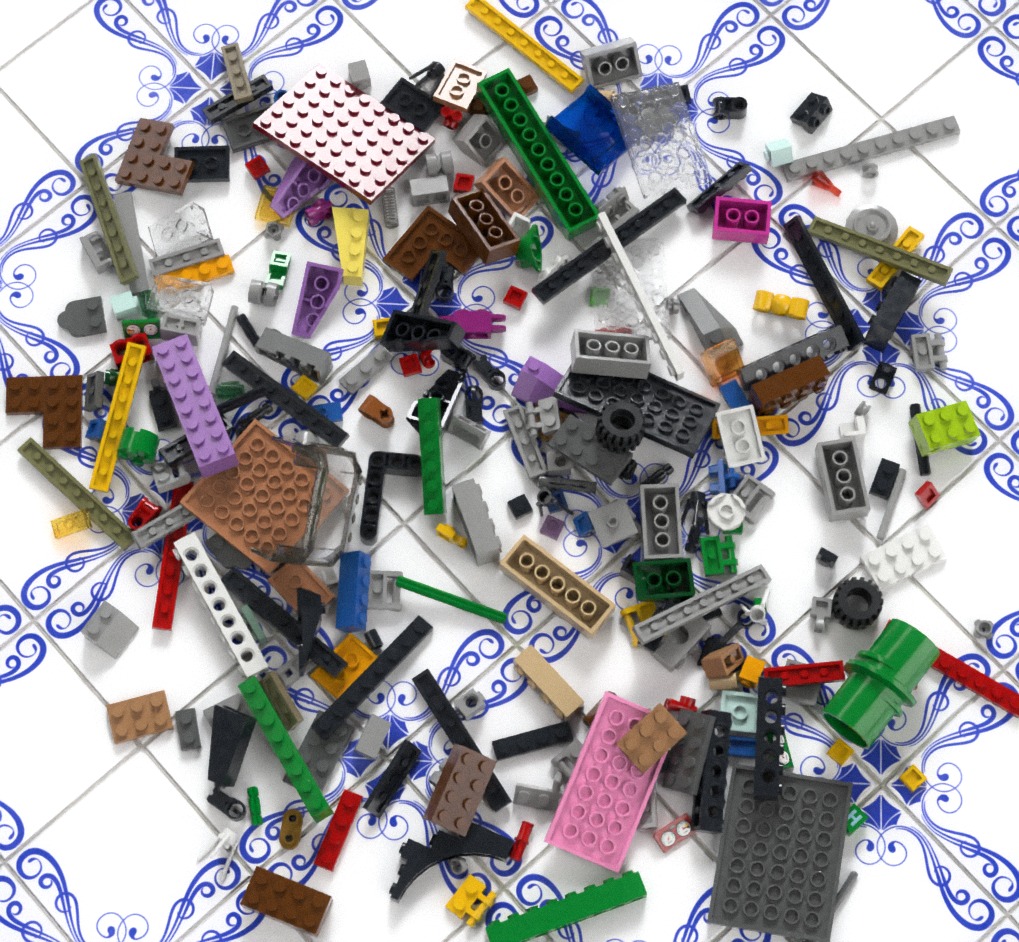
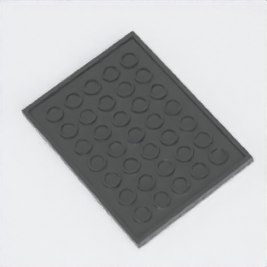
[707,763,853,942]

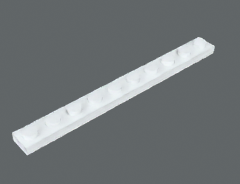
[595,211,685,381]

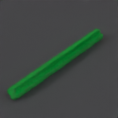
[395,576,507,624]

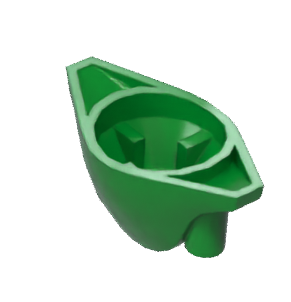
[515,224,542,272]

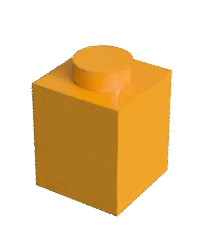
[737,655,766,689]

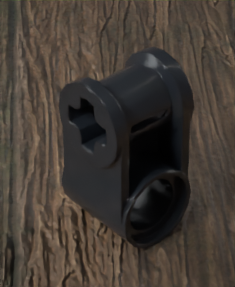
[712,96,748,120]
[440,347,476,374]

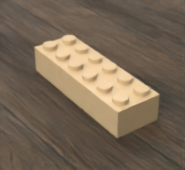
[499,534,616,640]

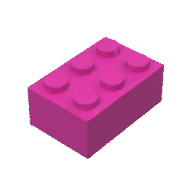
[712,196,772,244]

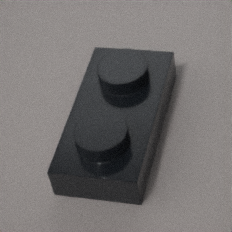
[868,458,900,500]

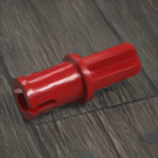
[509,821,534,862]

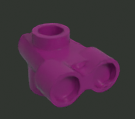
[305,198,334,227]

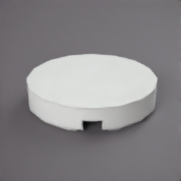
[707,493,746,531]

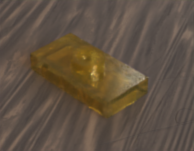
[50,509,93,539]

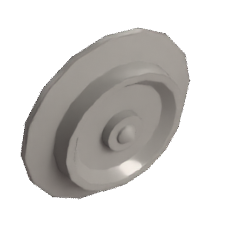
[845,204,898,245]

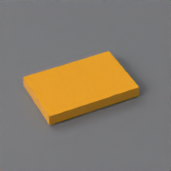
[310,632,378,700]

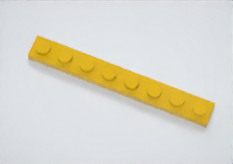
[465,0,584,94]
[89,342,147,493]

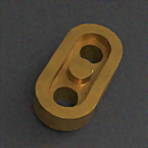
[279,809,303,850]

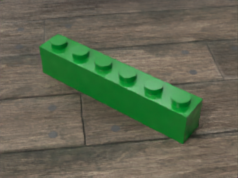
[417,398,447,515]

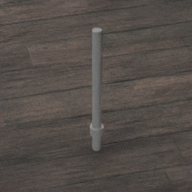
[208,305,239,399]

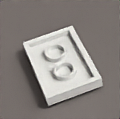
[715,404,766,469]

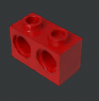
[109,333,155,370]

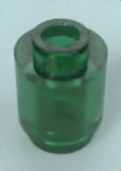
[139,290,160,319]
[216,381,245,401]

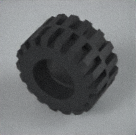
[595,400,646,454]
[832,577,884,630]

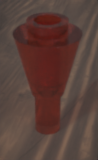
[810,170,842,197]

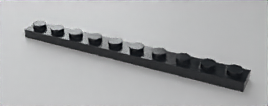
[531,187,687,305]

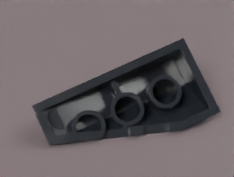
[406,369,466,438]
[297,588,326,677]

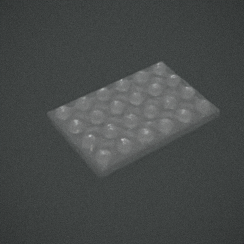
[610,82,713,199]
[589,238,671,340]

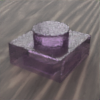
[540,515,565,541]

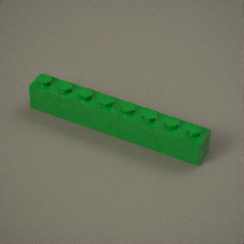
[237,675,334,823]
[485,870,647,942]

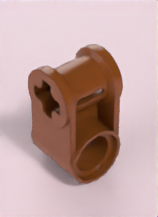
[358,394,395,428]

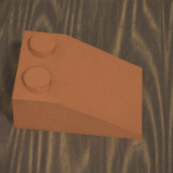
[473,157,540,217]

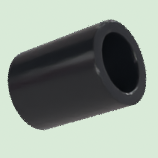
[364,629,384,651]

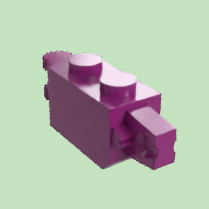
[439,309,506,339]

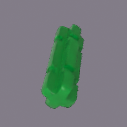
[247,786,263,826]

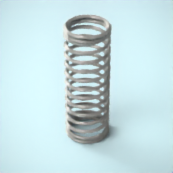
[381,186,399,229]

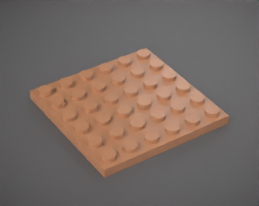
[180,419,344,576]

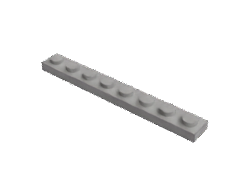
[632,564,772,645]

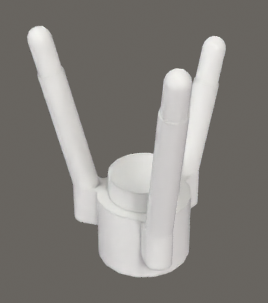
[740,588,770,625]
[197,828,239,882]

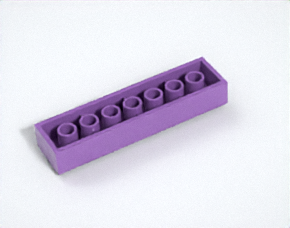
[152,334,239,479]

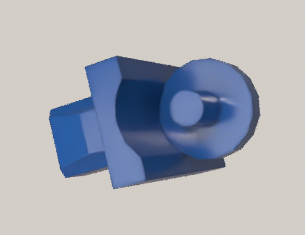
[708,459,740,495]

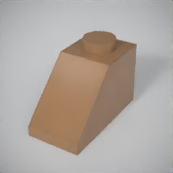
[701,642,745,678]

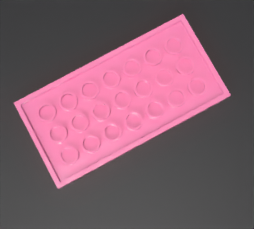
[543,691,679,873]

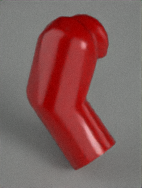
[419,350,435,369]

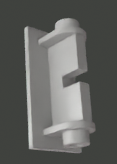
[594,186,629,217]

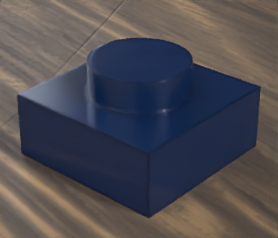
[547,490,568,515]

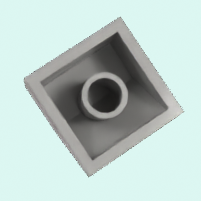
[452,114,506,167]
[80,600,139,659]

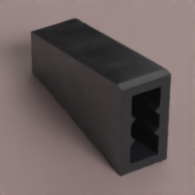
[207,704,257,789]

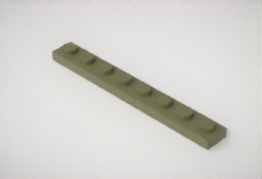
[79,153,140,286]
[808,216,953,287]
[17,437,135,551]

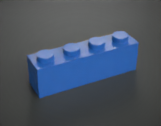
[335,550,371,633]

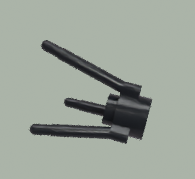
[409,61,445,99]
[536,486,574,517]
[681,491,710,535]

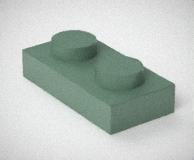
[241,604,268,645]

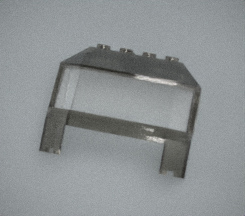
[251,436,363,568]

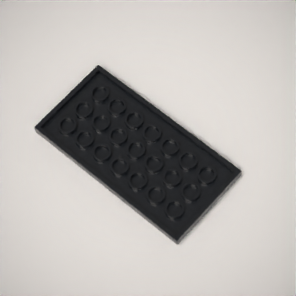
[553,364,721,459]

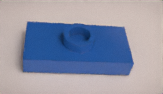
[311,401,343,423]

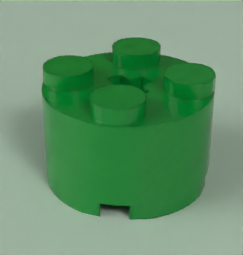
[116,427,160,467]

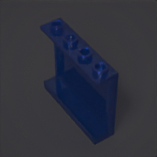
[545,84,644,176]

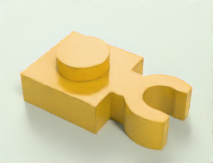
[436,523,468,550]

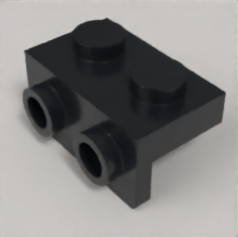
[790,92,833,134]

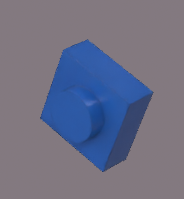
[85,419,106,440]
[572,511,595,537]

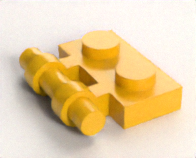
[445,874,497,928]

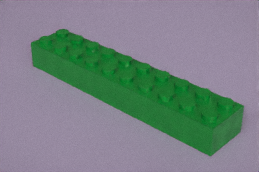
[476,68,599,241]

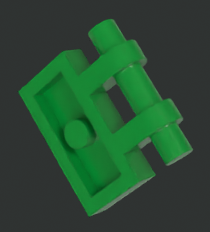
[699,535,738,577]

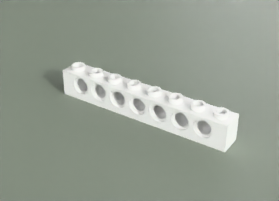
[172,532,269,680]

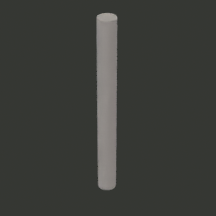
[876,468,906,540]

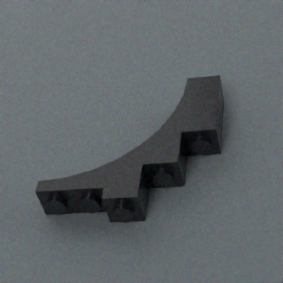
[389,822,514,904]

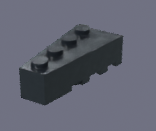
[863,271,922,353]
[380,310,466,352]

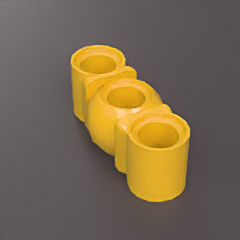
[752,290,810,320]

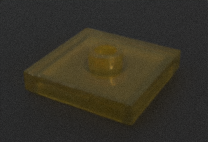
[254,185,296,228]

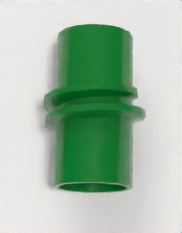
[820,618,940,750]

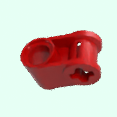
[128,497,162,531]

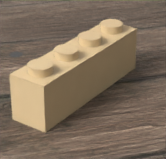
[513,645,585,721]

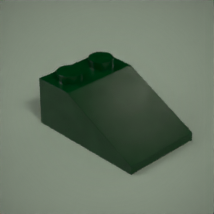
[632,558,695,603]

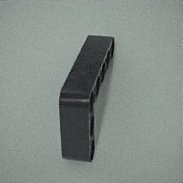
[360,451,422,546]

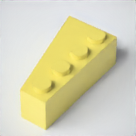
[332,207,370,286]

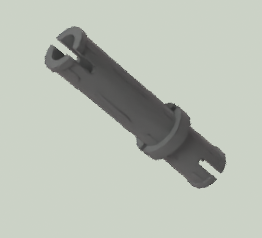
[538,475,597,494]

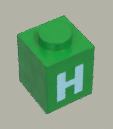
[846,803,869,837]

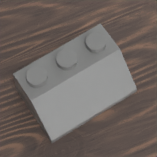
[579,37,643,90]

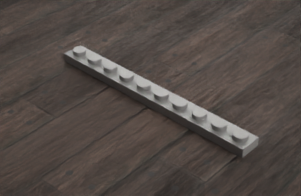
[782,115,961,182]

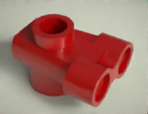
[441,106,463,131]
[664,695,697,716]

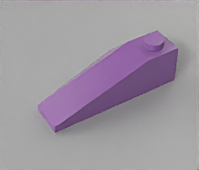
[269,156,331,218]
[291,261,344,339]
[511,356,588,414]

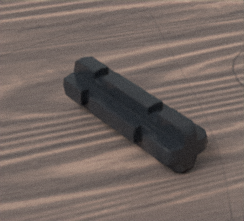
[236,313,260,347]
[238,402,273,427]
[640,463,674,485]
[684,517,704,554]

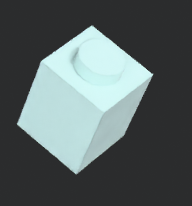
[763,138,793,167]
[109,290,140,321]

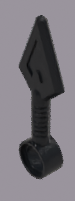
[697,611,754,666]

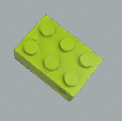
[908,400,981,457]

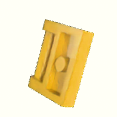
[620,602,667,648]

